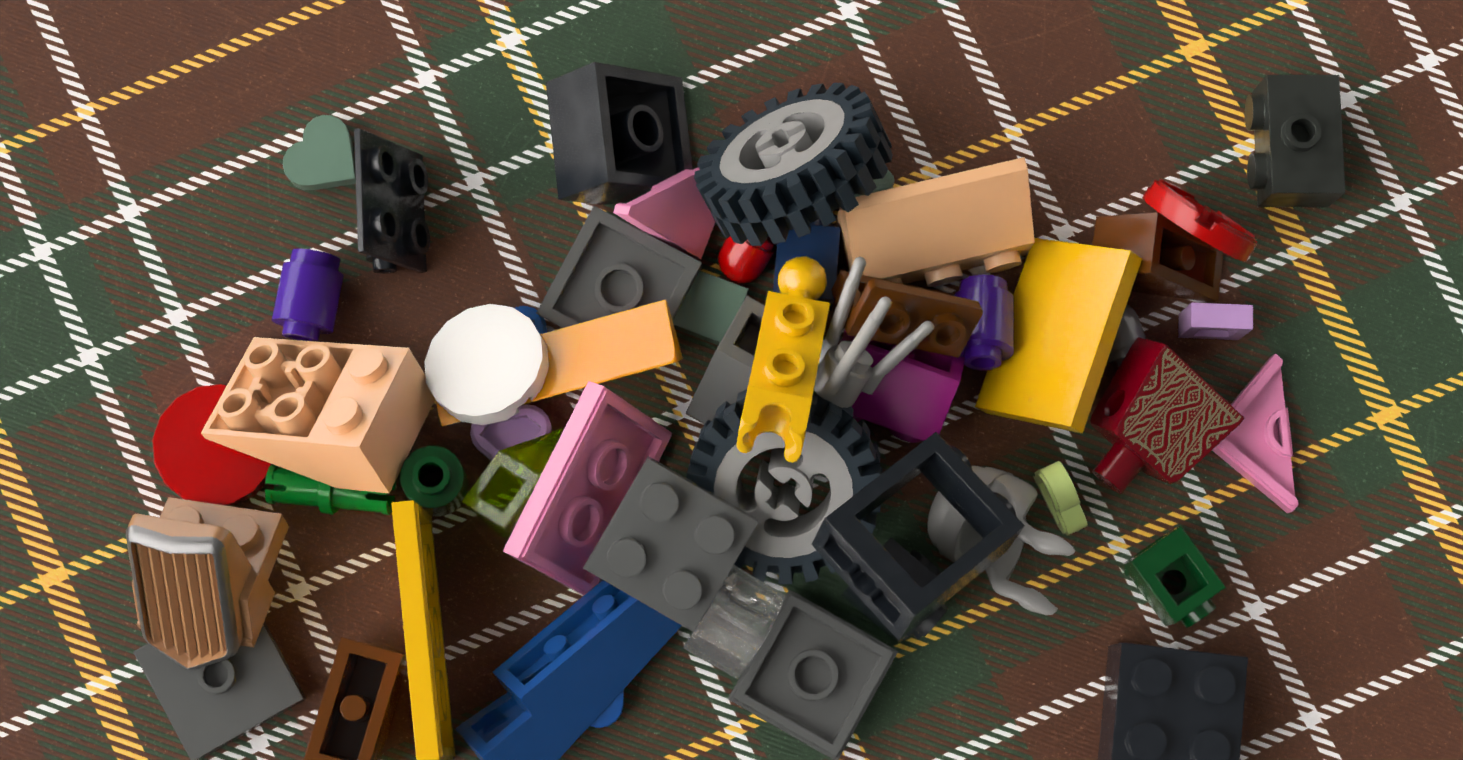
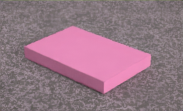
[503,381,672,595]

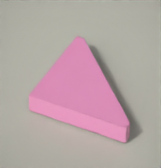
[613,167,716,260]
[1212,354,1299,514]

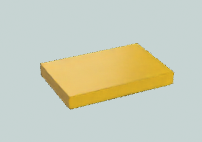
[975,238,1142,434]

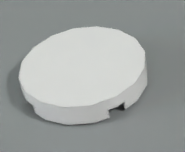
[424,304,549,425]

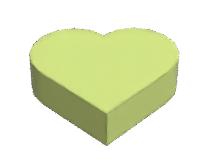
[1033,461,1088,535]

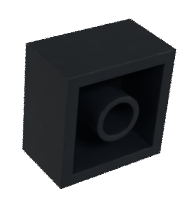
[1098,642,1248,760]

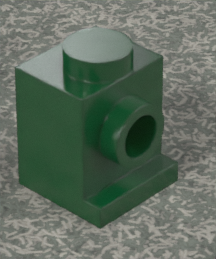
[1119,526,1226,628]

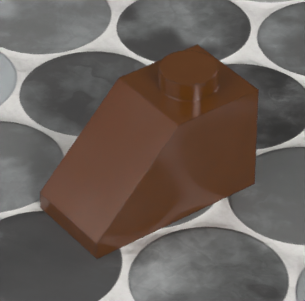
[1091,212,1224,302]

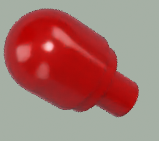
[718,236,776,284]

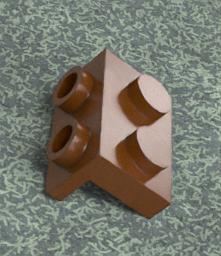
[831,271,983,358]

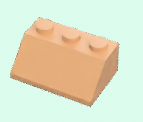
[835,157,1035,287]

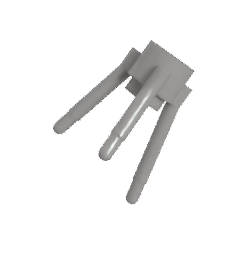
[814,257,934,408]

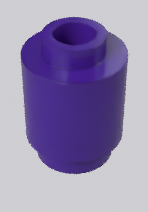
[272,249,344,342]
[954,274,1014,370]

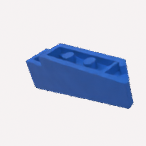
[455,580,682,760]

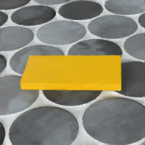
[391,500,455,760]

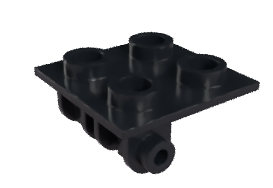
[354,128,430,274]

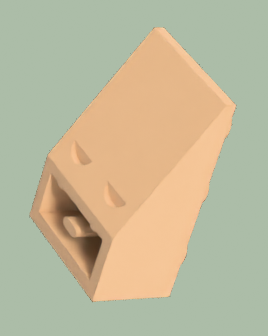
[201,337,435,493]

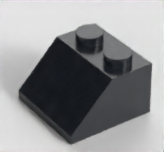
[546,62,693,205]

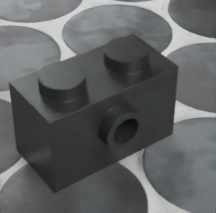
[1245,75,1345,207]

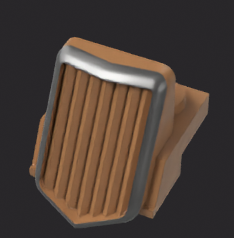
[126,497,289,671]

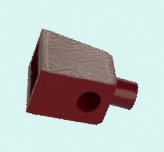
[1090,337,1244,494]

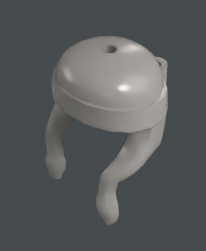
[927,466,1075,615]

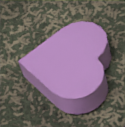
[470,405,552,482]

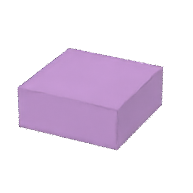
[1178,302,1253,340]

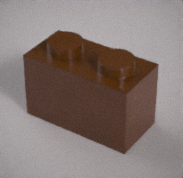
[303,637,408,760]

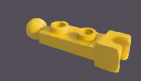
[736,256,830,463]

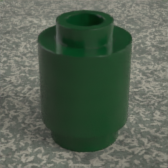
[400,446,468,516]

